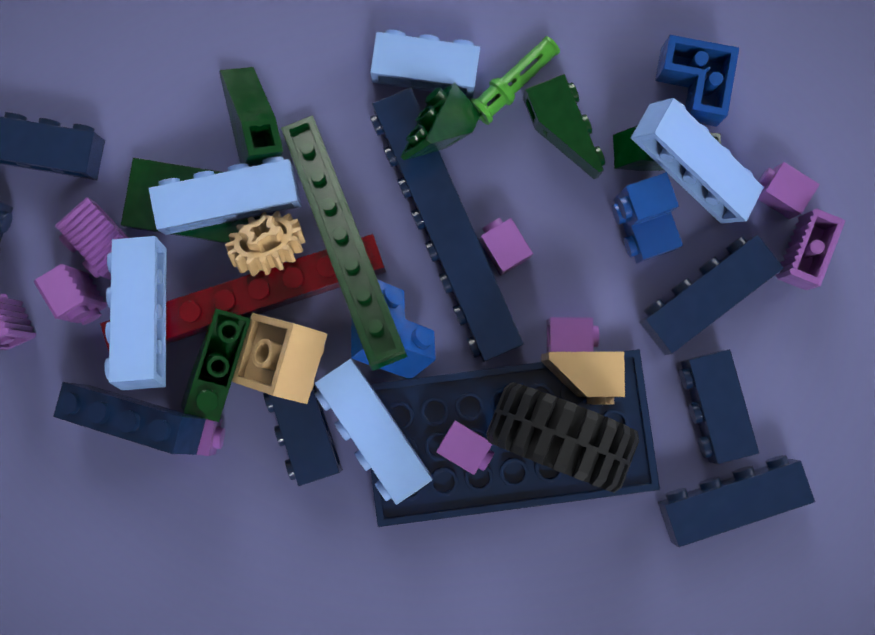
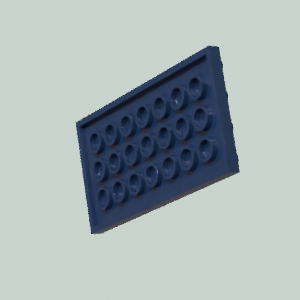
[370,349,660,527]

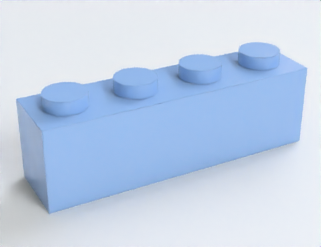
[631,98,764,224]
[149,156,302,235]
[104,236,167,390]
[314,359,433,505]

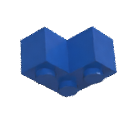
[655,35,739,127]
[612,172,683,264]
[351,280,436,379]

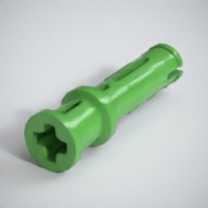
[470,36,560,125]

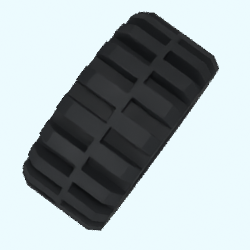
[486,382,640,493]

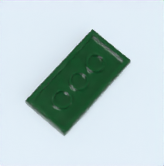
[121,158,261,243]

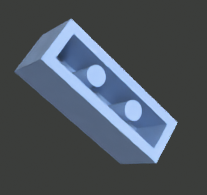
[370,30,480,97]

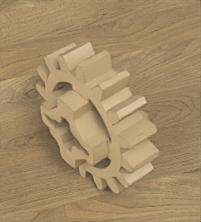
[225,211,306,276]

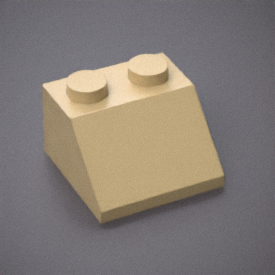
[232,313,328,404]
[541,352,625,405]

